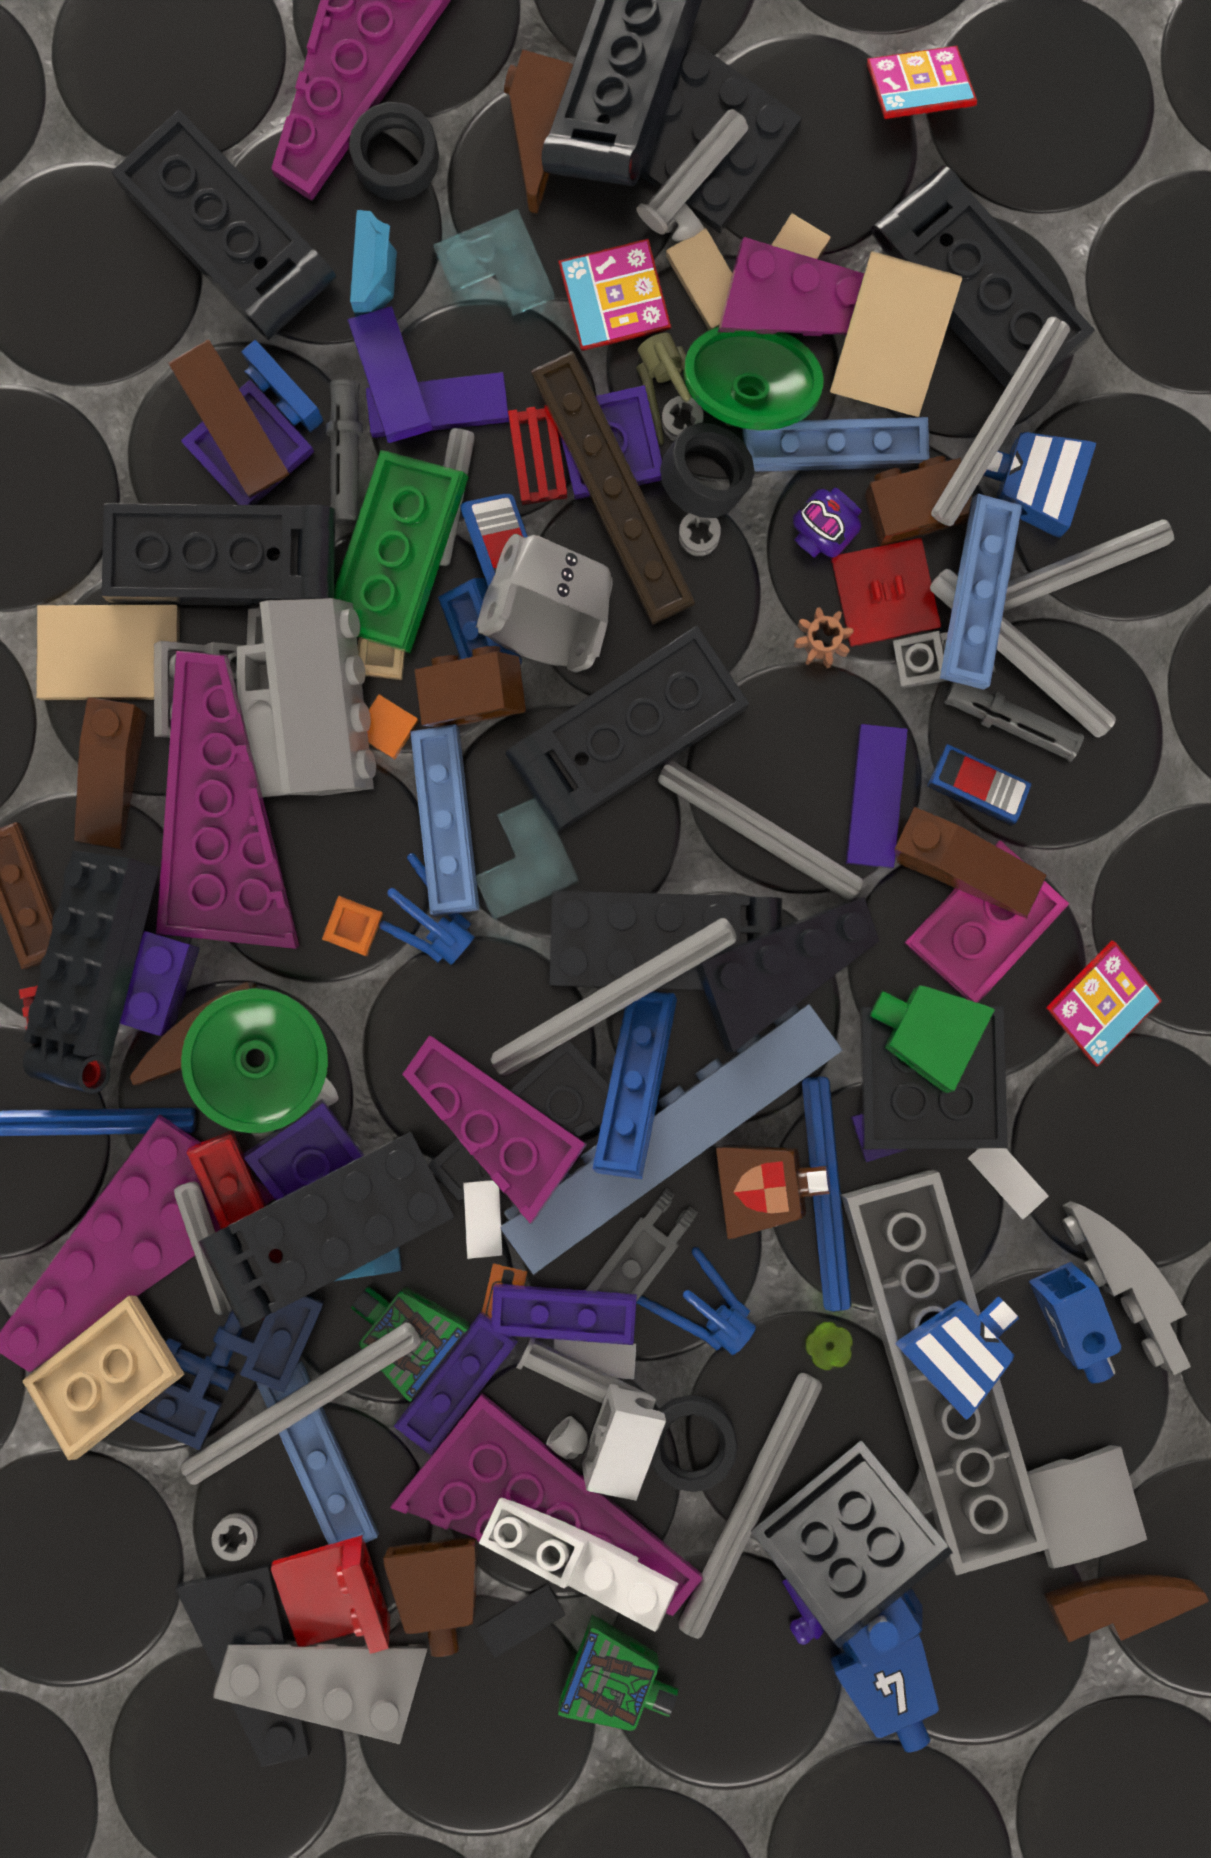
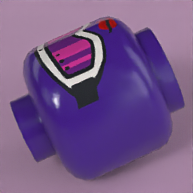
[793,487,862,558]

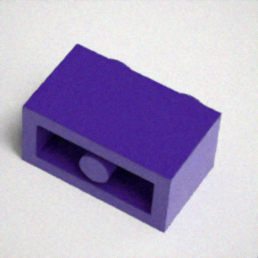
[120,931,200,1036]

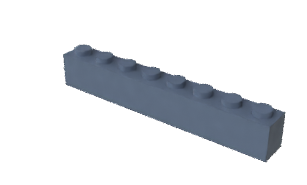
[500,1004,843,1275]

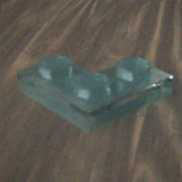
[433,209,554,316]
[476,798,579,920]

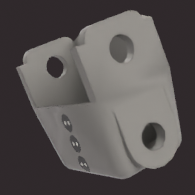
[476,534,613,673]

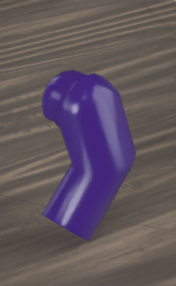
[782,1579,824,1645]

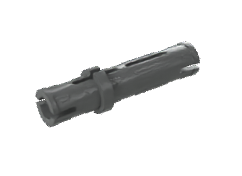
[326,379,363,525]
[944,682,1084,762]

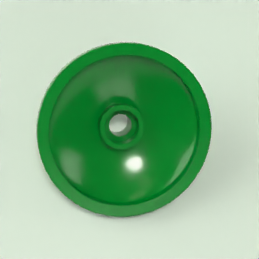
[683,327,824,431]
[181,988,328,1133]

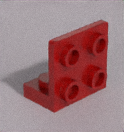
[271,1535,390,1654]

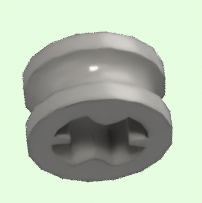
[662,396,703,441]
[679,513,721,556]
[211,1513,258,1561]

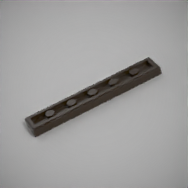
[531,351,695,625]

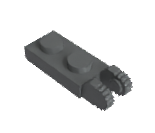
[585,1188,698,1301]

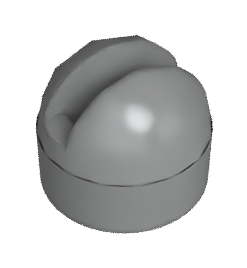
[666,203,704,242]
[546,1416,588,1459]

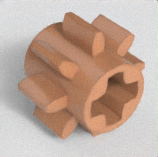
[794,607,853,668]

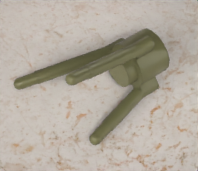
[636,333,731,446]

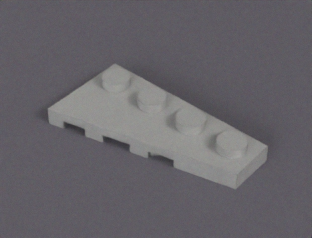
[213,1644,428,1744]

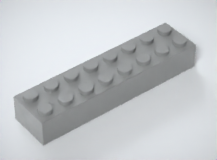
[841,1169,1049,1575]

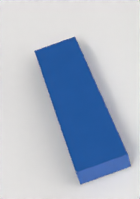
[592,991,677,1179]

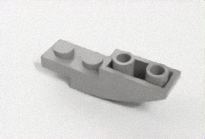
[236,608,289,797]
[1062,1201,1191,1375]

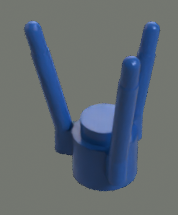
[379,853,475,965]
[637,1247,756,1355]

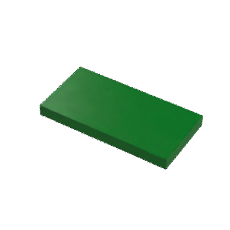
[334,450,469,653]

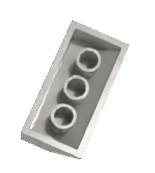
[259,598,376,796]

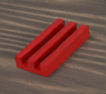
[508,405,567,505]

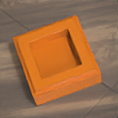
[367,694,419,760]
[322,896,384,956]

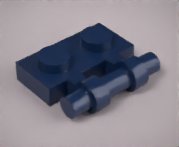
[210,1295,324,1393]
[130,1338,236,1450]

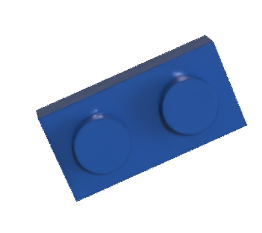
[241,340,324,433]

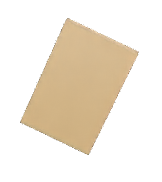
[830,251,962,417]
[36,605,180,700]
[23,1296,185,1460]

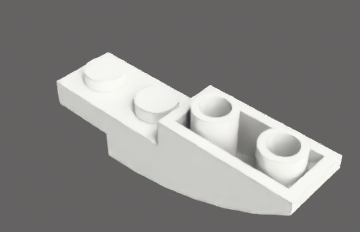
[479,1497,679,1632]

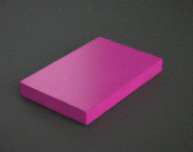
[904,840,1069,1003]

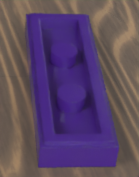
[348,306,432,443]
[366,372,509,438]
[846,724,908,869]
[491,1284,637,1345]
[394,1311,519,1455]

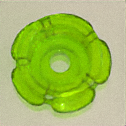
[806,1322,853,1370]

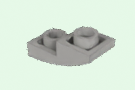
[893,631,996,687]

